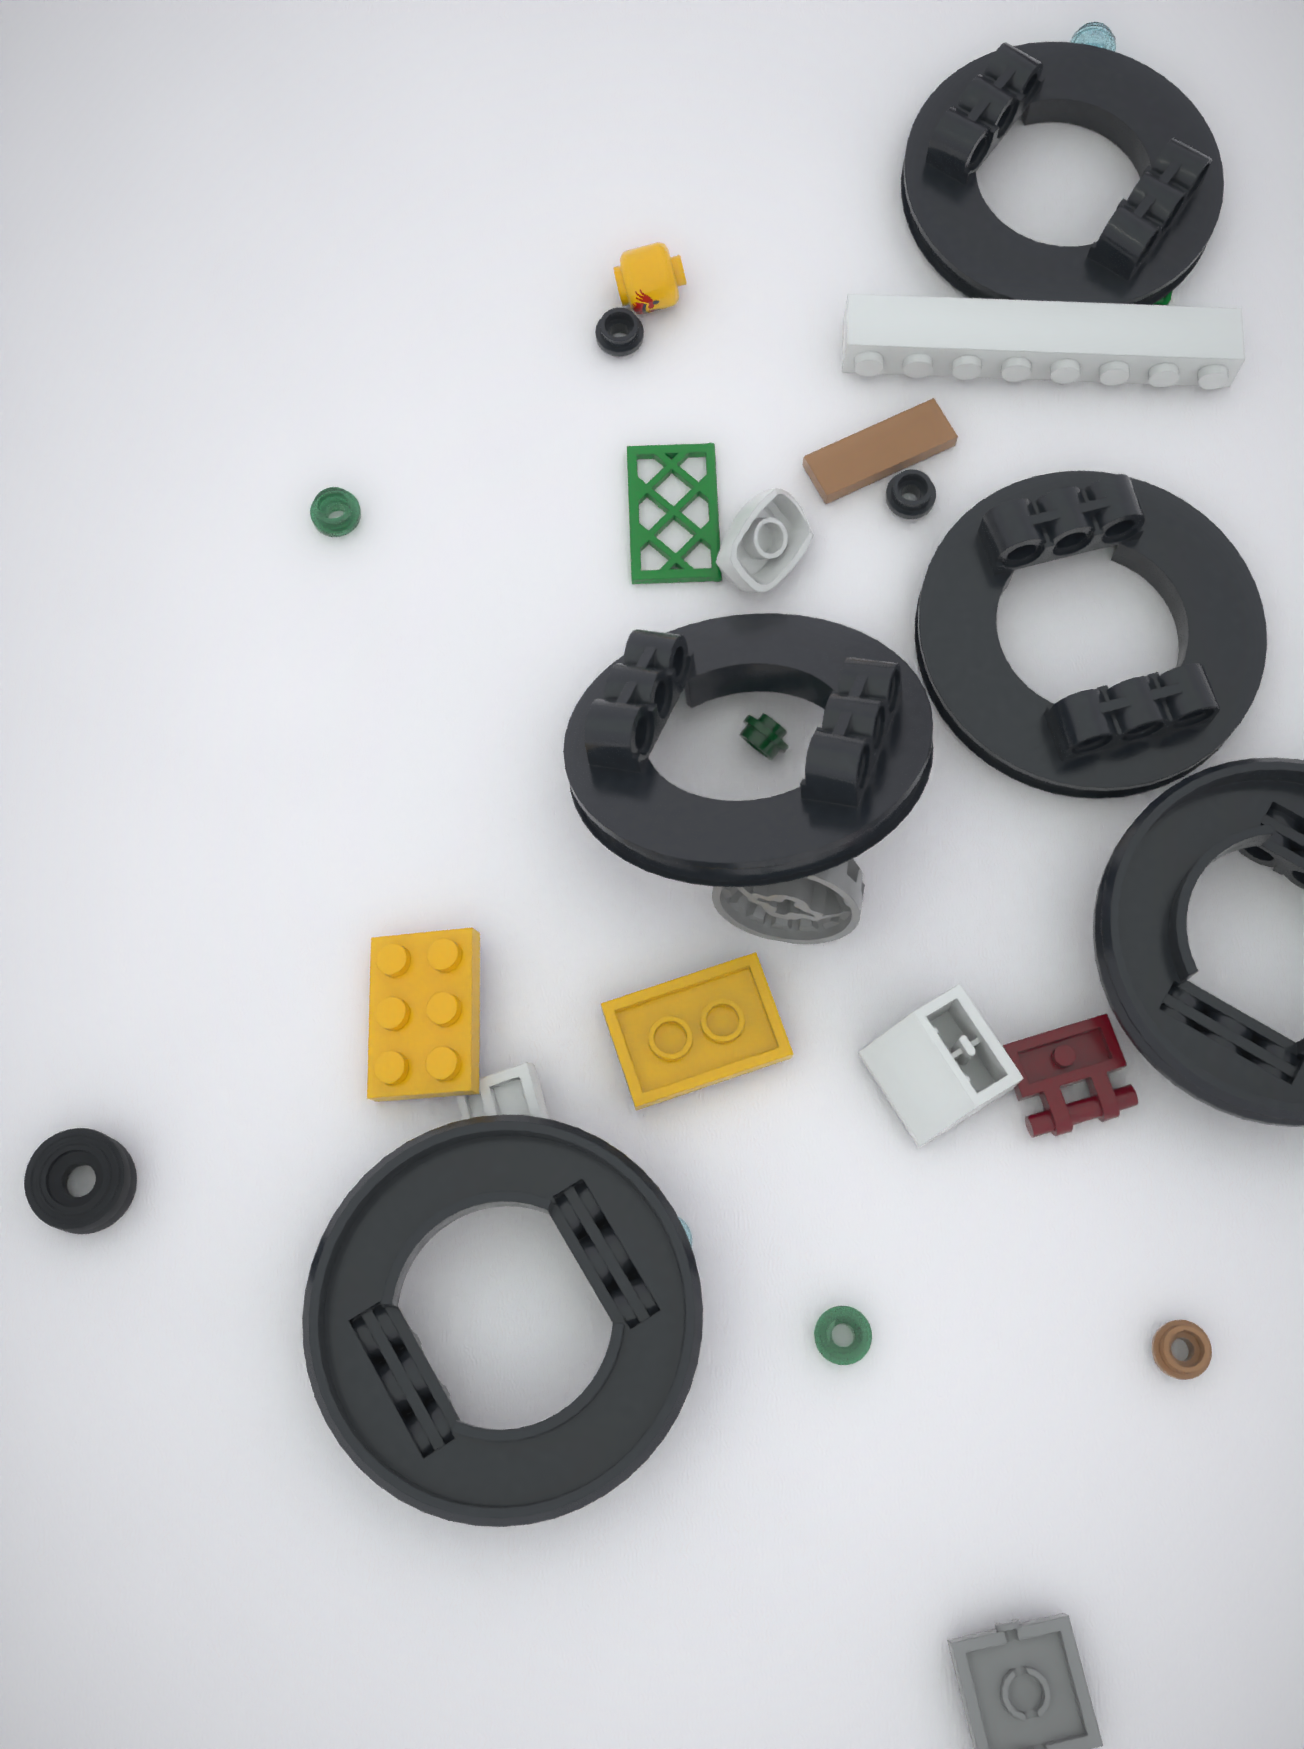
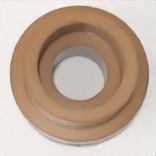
[1151,1320,1212,1380]

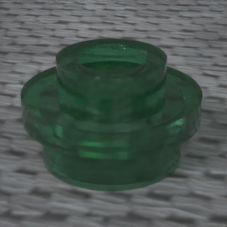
[310,487,361,537]
[814,1306,872,1365]

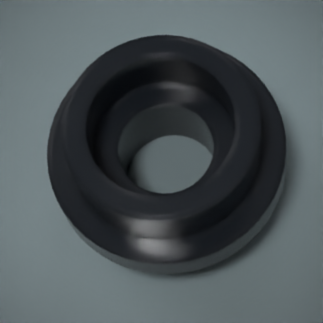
[595,308,644,357]
[885,469,936,519]

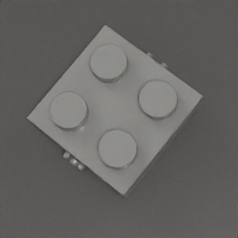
[947,1613,1103,1749]

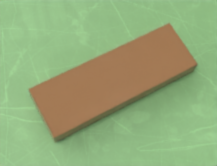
[802,398,958,505]

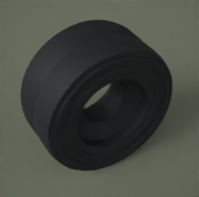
[24,1128,137,1234]

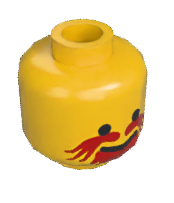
[613,242,687,314]

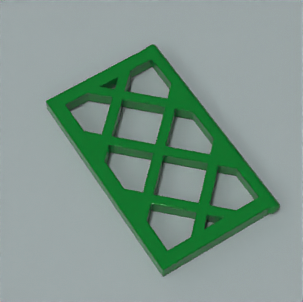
[627,442,722,584]

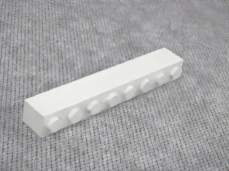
[842,294,1245,389]

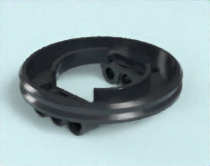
[901,42,1224,305]
[915,471,1267,799]
[563,613,934,887]
[1093,757,1304,1127]
[302,1114,703,1527]

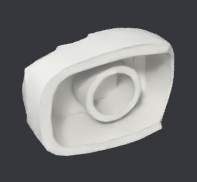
[716,488,814,593]

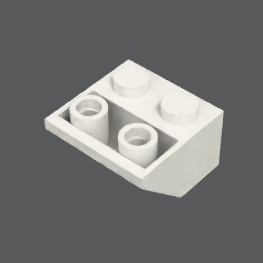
[858,983,1024,1147]

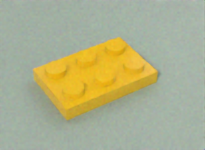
[367,927,480,1102]
[601,952,793,1111]

